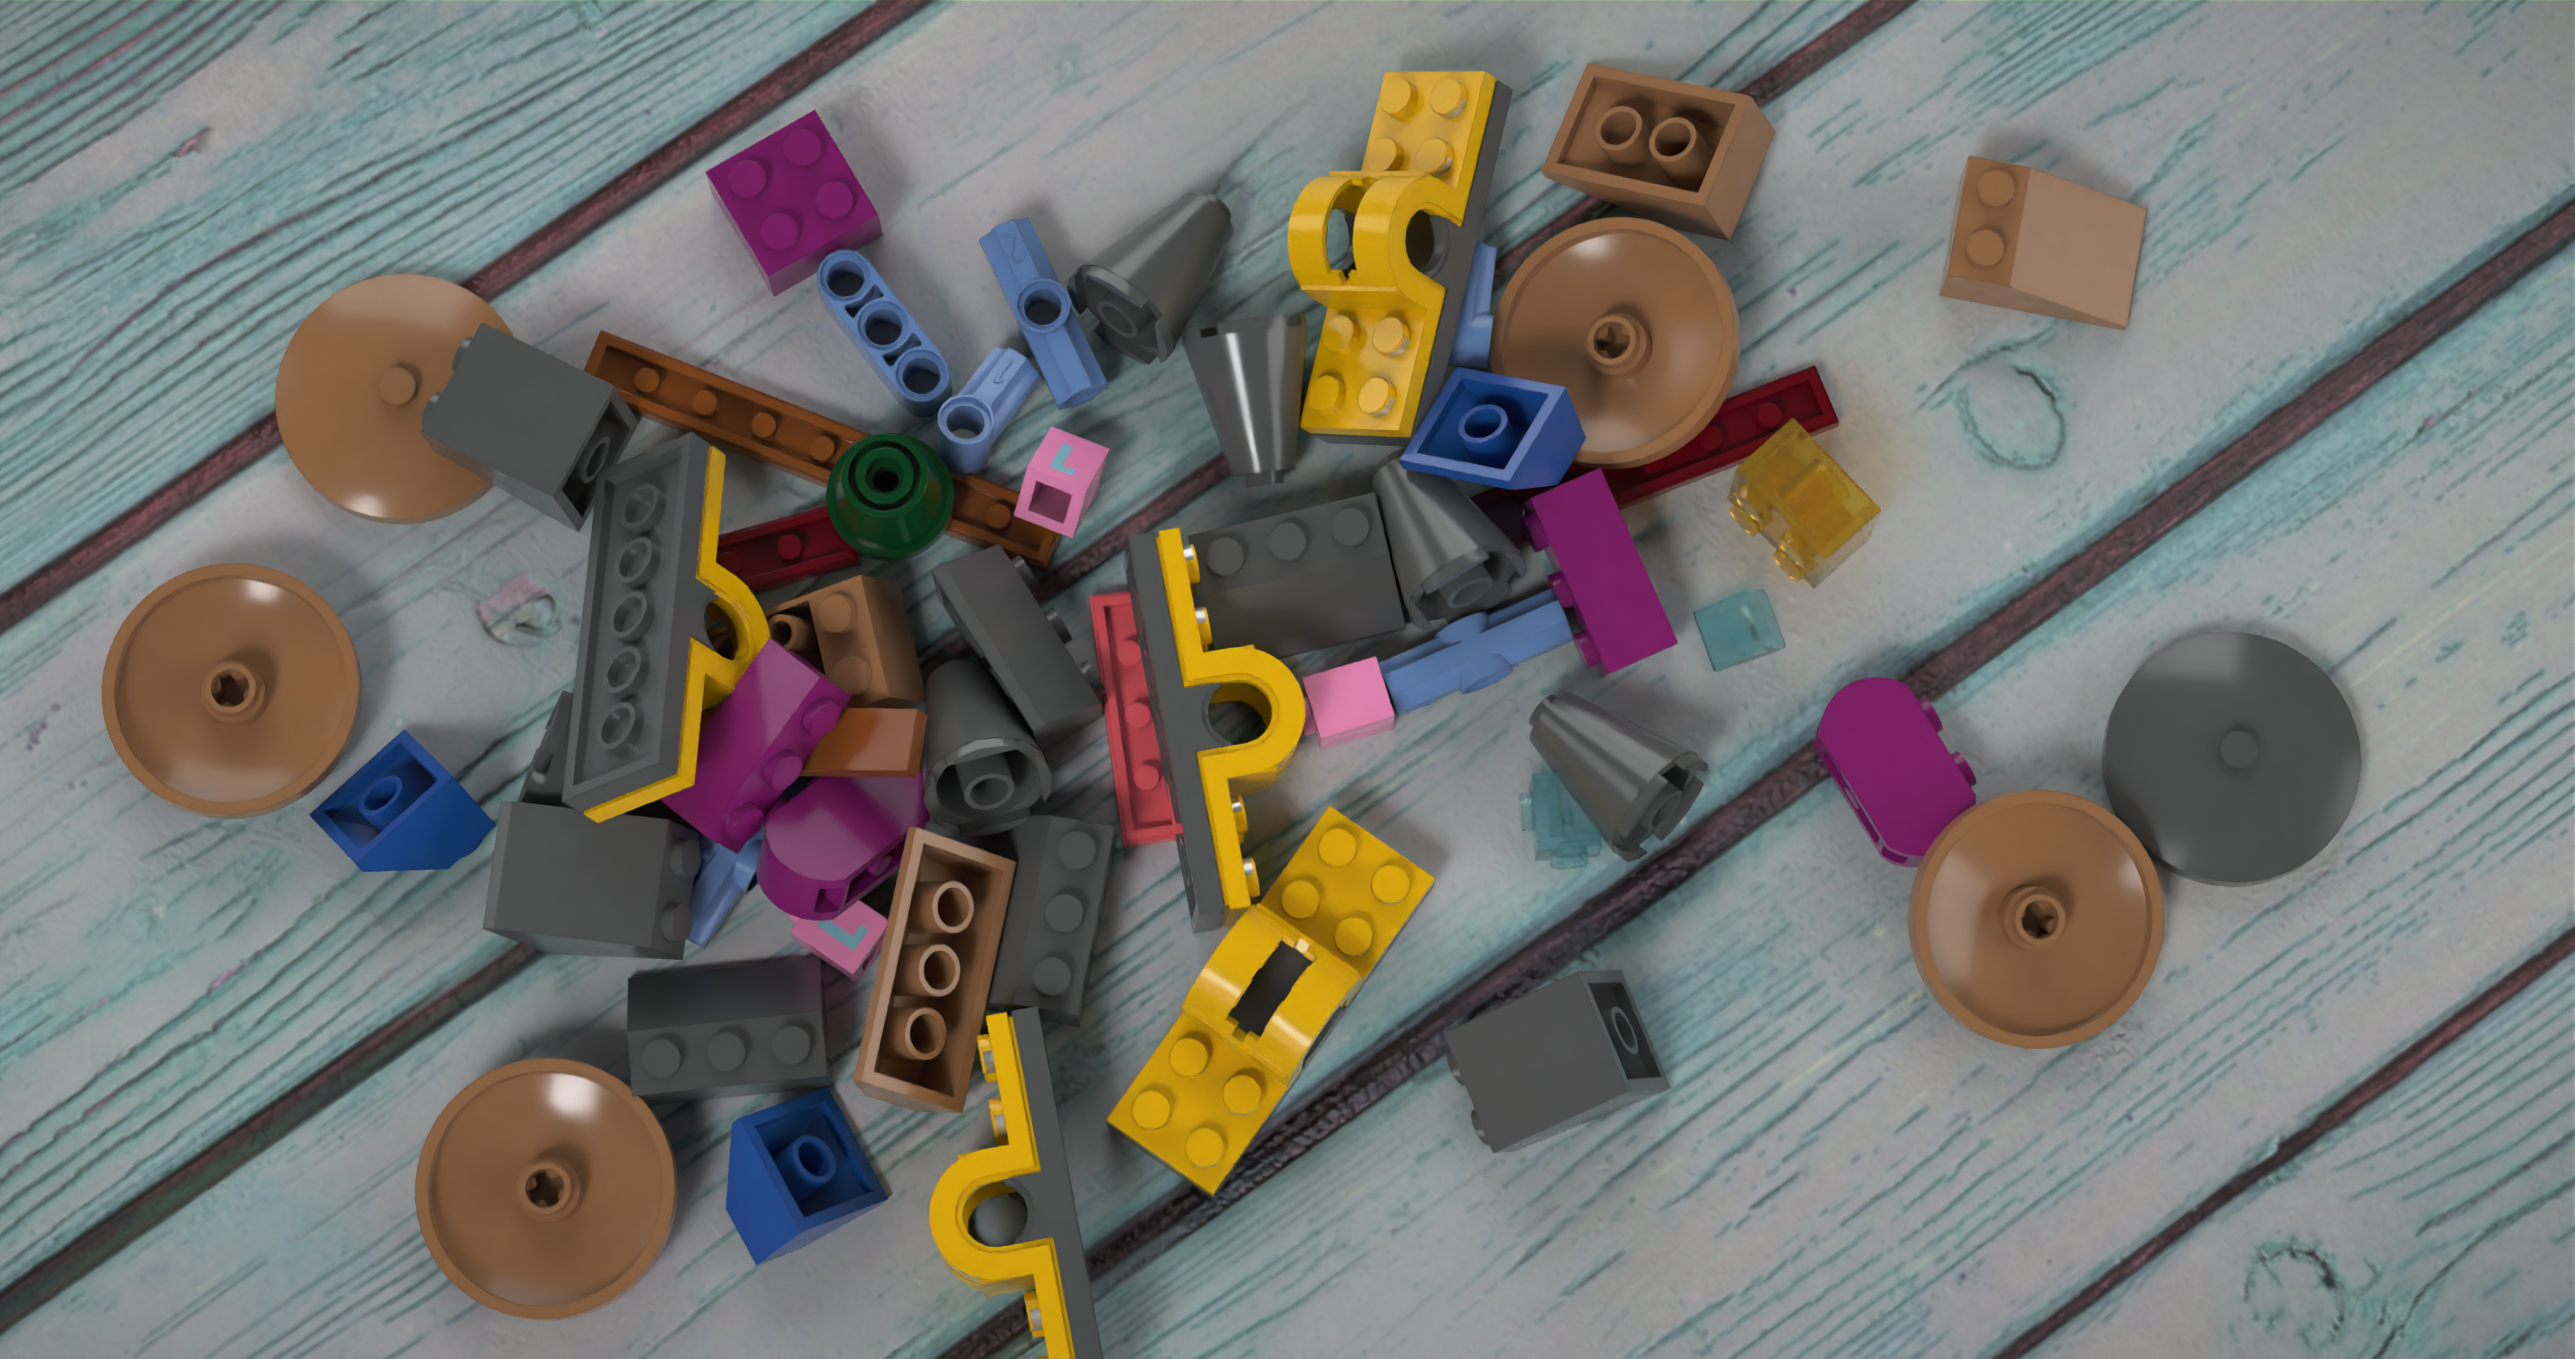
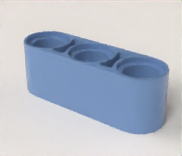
[817,250,952,417]

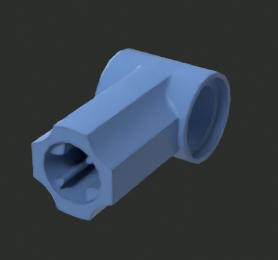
[1448,241,1497,370]
[935,347,1040,474]

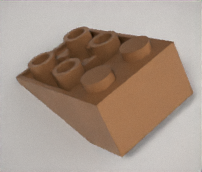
[706,575,926,709]

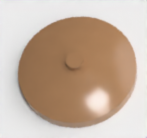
[1490,217,1741,470]
[275,274,514,525]
[101,563,362,819]
[1908,789,2165,1049]
[415,1058,678,1321]

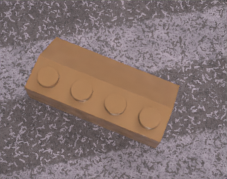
[853,827,1016,1113]

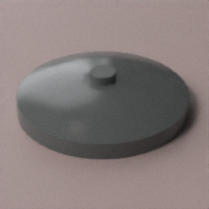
[2102,632,2361,887]

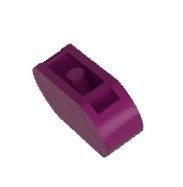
[1815,677,1977,867]
[756,770,931,921]

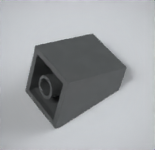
[420,322,639,532]
[483,801,701,960]
[1444,970,1671,1153]

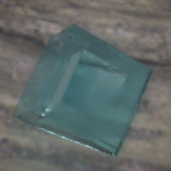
[1693,588,1786,672]

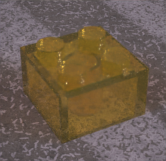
[1727,418,1881,589]

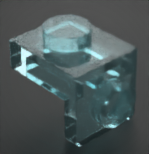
[1518,772,1602,870]

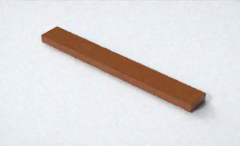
[583,330,1062,573]

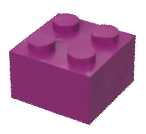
[705,110,883,297]

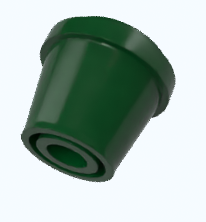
[826,433,955,561]

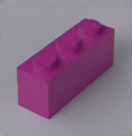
[1521,468,1678,678]
[660,638,852,854]

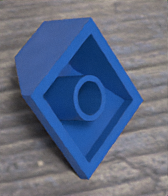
[1399,367,1586,490]
[309,729,496,872]
[726,1086,889,1266]

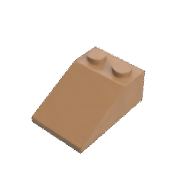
[1541,63,1776,241]
[1939,156,2147,331]

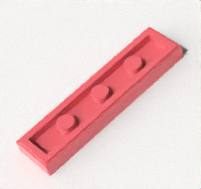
[1089,591,1183,848]

